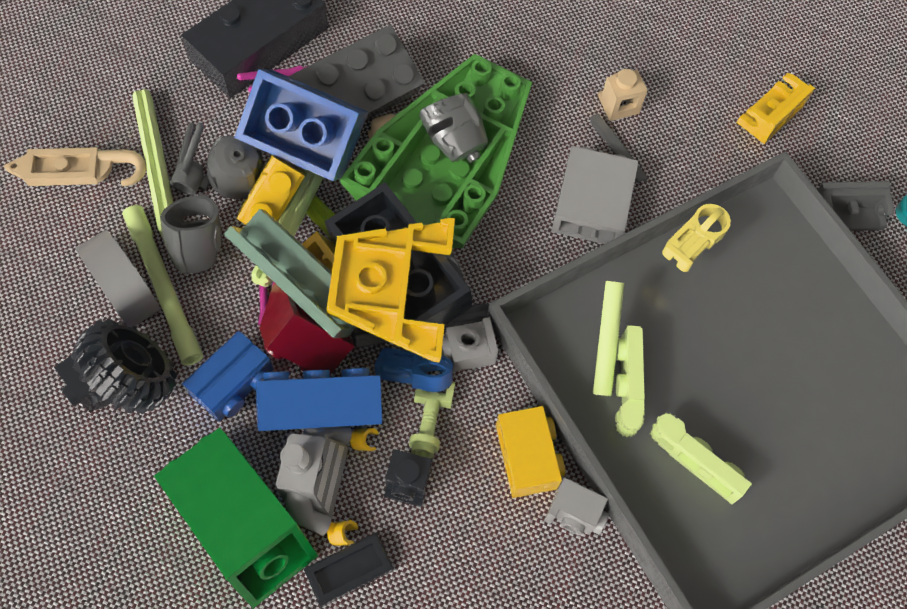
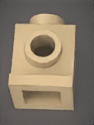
[598,69,648,121]

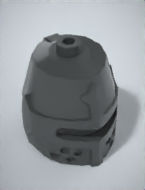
[419,93,488,163]
[207,136,264,200]
[160,194,222,274]

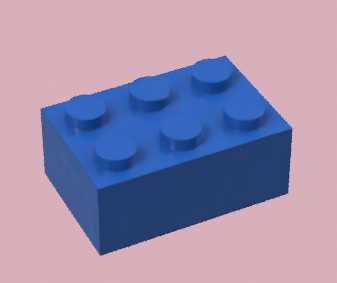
[234,69,368,181]
[255,368,382,431]

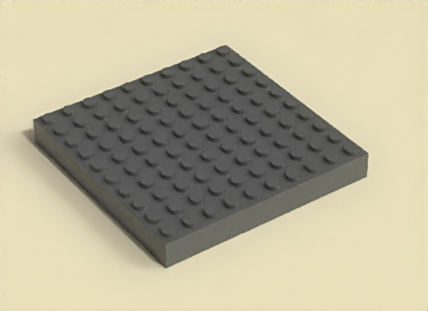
[487,151,907,609]

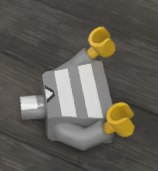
[276,426,379,546]

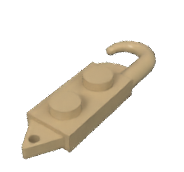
[4,147,146,186]

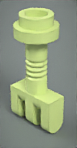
[409,381,456,459]

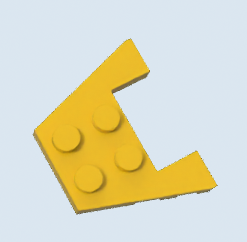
[327,218,455,363]

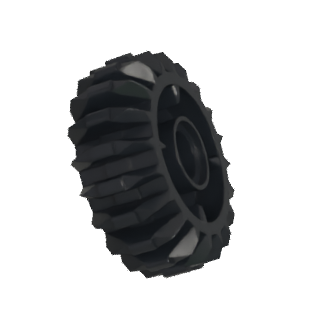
[70,319,177,414]

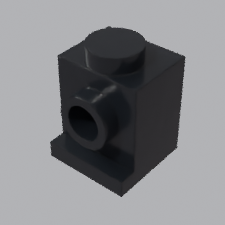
[384,449,432,507]

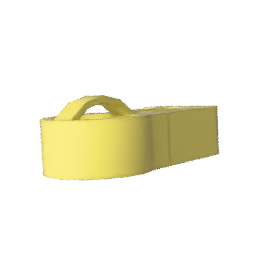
[662,204,731,272]

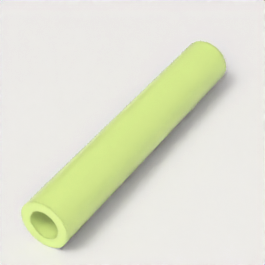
[593,281,625,396]

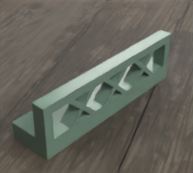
[224,209,356,338]

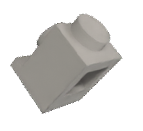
[442,317,498,372]
[544,478,609,535]

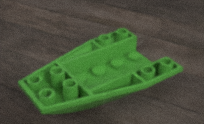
[340,54,532,248]

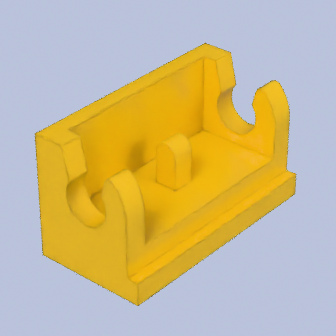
[737,73,815,144]

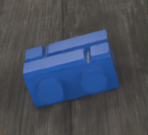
[182,331,274,422]

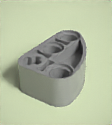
[75,229,161,327]

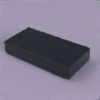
[304,532,394,608]

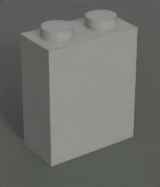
[551,146,639,244]

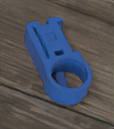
[374,348,453,392]

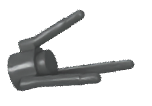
[170,123,210,195]

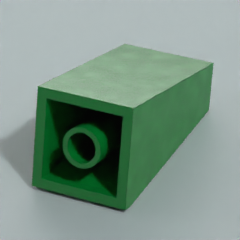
[154,427,318,609]

